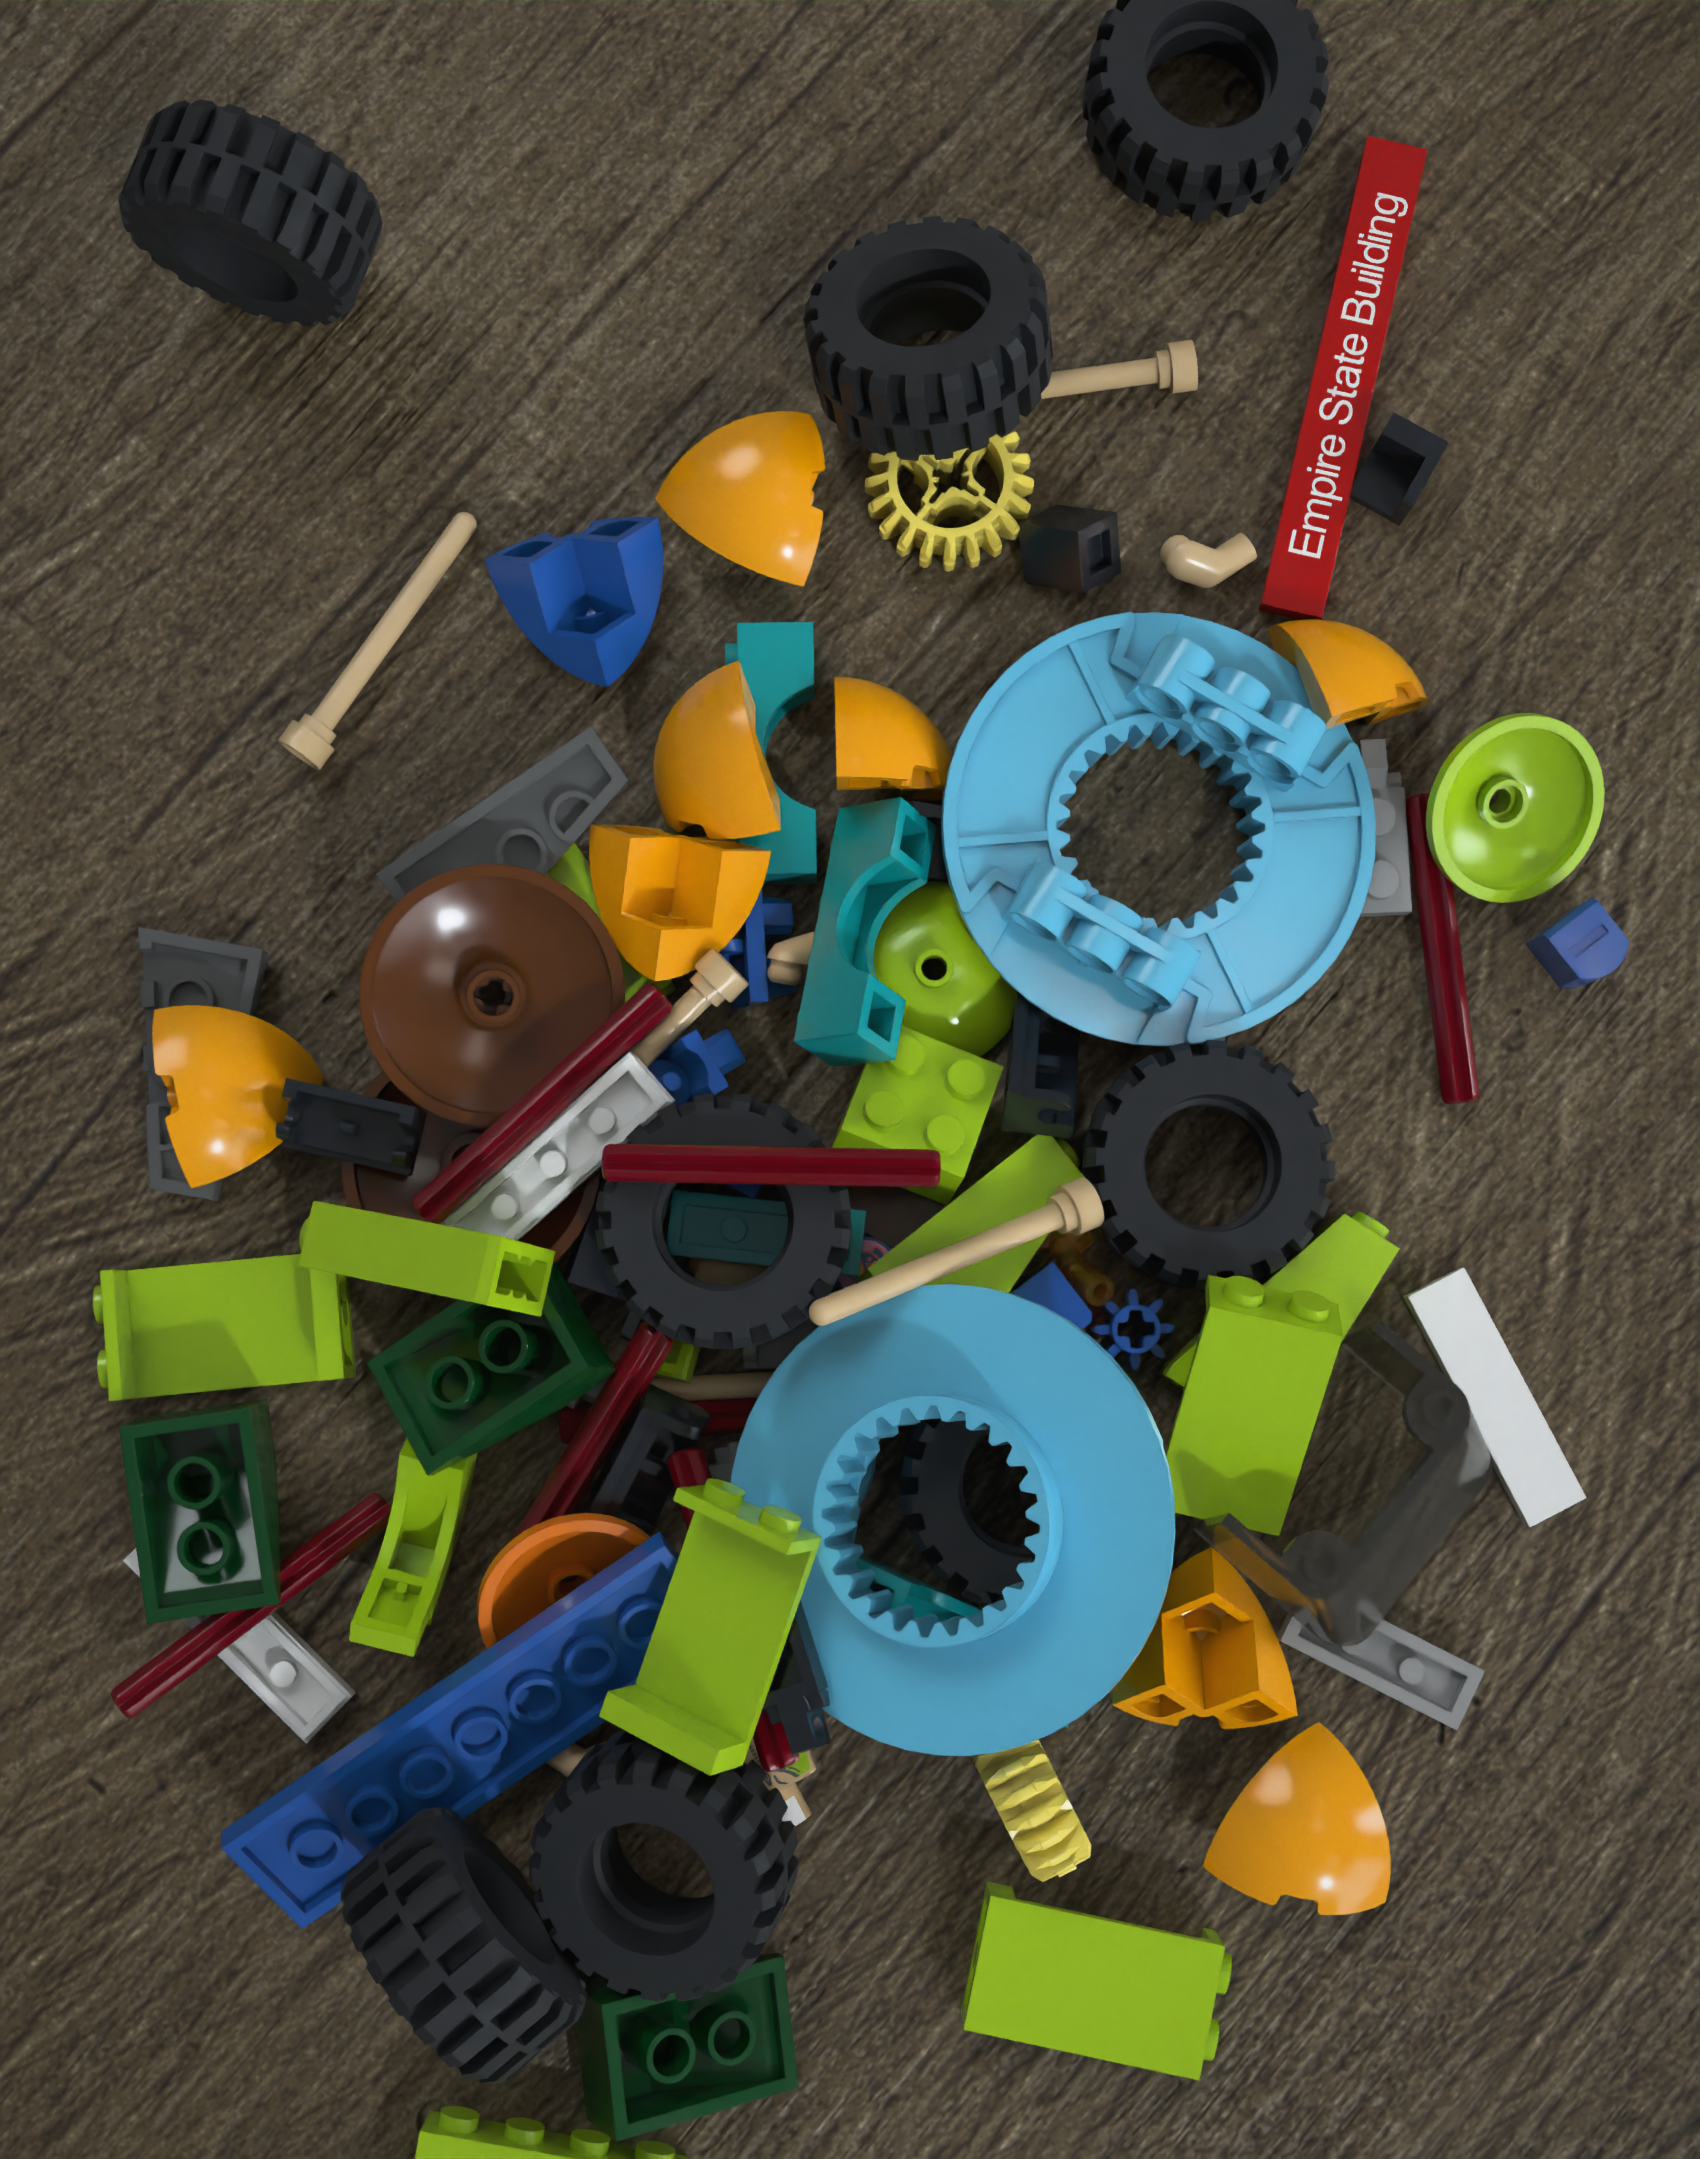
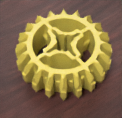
[865,431,1034,572]
[971,1739,1091,1882]

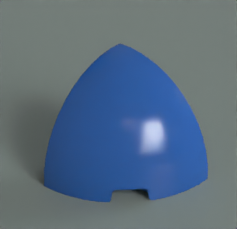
[484,517,663,687]

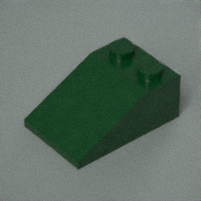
[367,1263,617,1476]
[119,1399,281,1624]
[576,1953,799,2142]

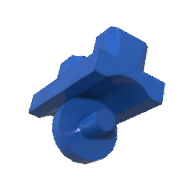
[719,889,797,1010]
[648,1028,746,1106]

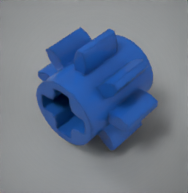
[1091,1289,1175,1370]

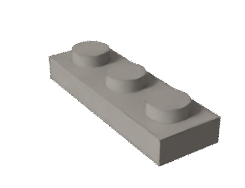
[1277,1580,1485,1730]

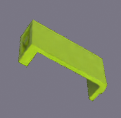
[93,1254,356,1401]
[1165,1275,1343,1536]
[599,1478,822,1776]
[961,1881,1232,2081]

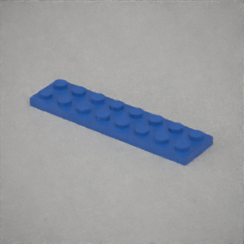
[221,1531,679,1929]

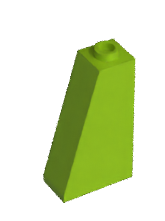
[857,1135,1085,1293]
[298,1201,555,1317]
[1158,1211,1400,1390]

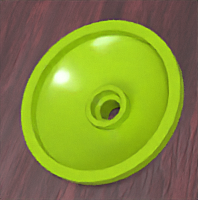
[1426,713,1605,903]
[874,881,1017,1057]

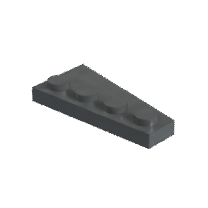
[376,726,628,903]
[138,927,269,1201]

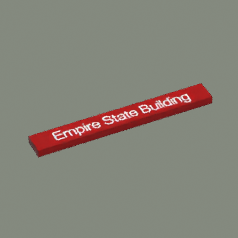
[1258,136,1428,620]

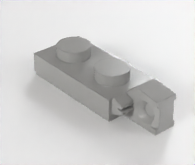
[1358,739,1412,917]

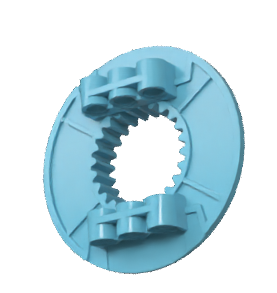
[941,612,1376,1047]
[731,1284,1176,1756]

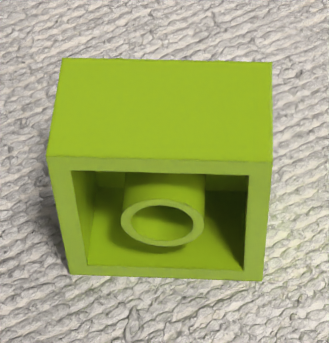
[831,1026,1004,1205]

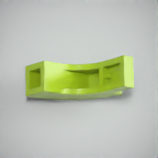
[349,1438,477,1657]

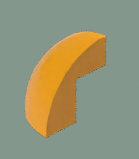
[655,411,825,587]
[1267,619,1429,729]
[654,661,781,840]
[834,677,953,801]
[589,824,771,981]
[152,1005,324,1189]
[1112,1547,1298,1729]
[1202,1722,1391,1915]

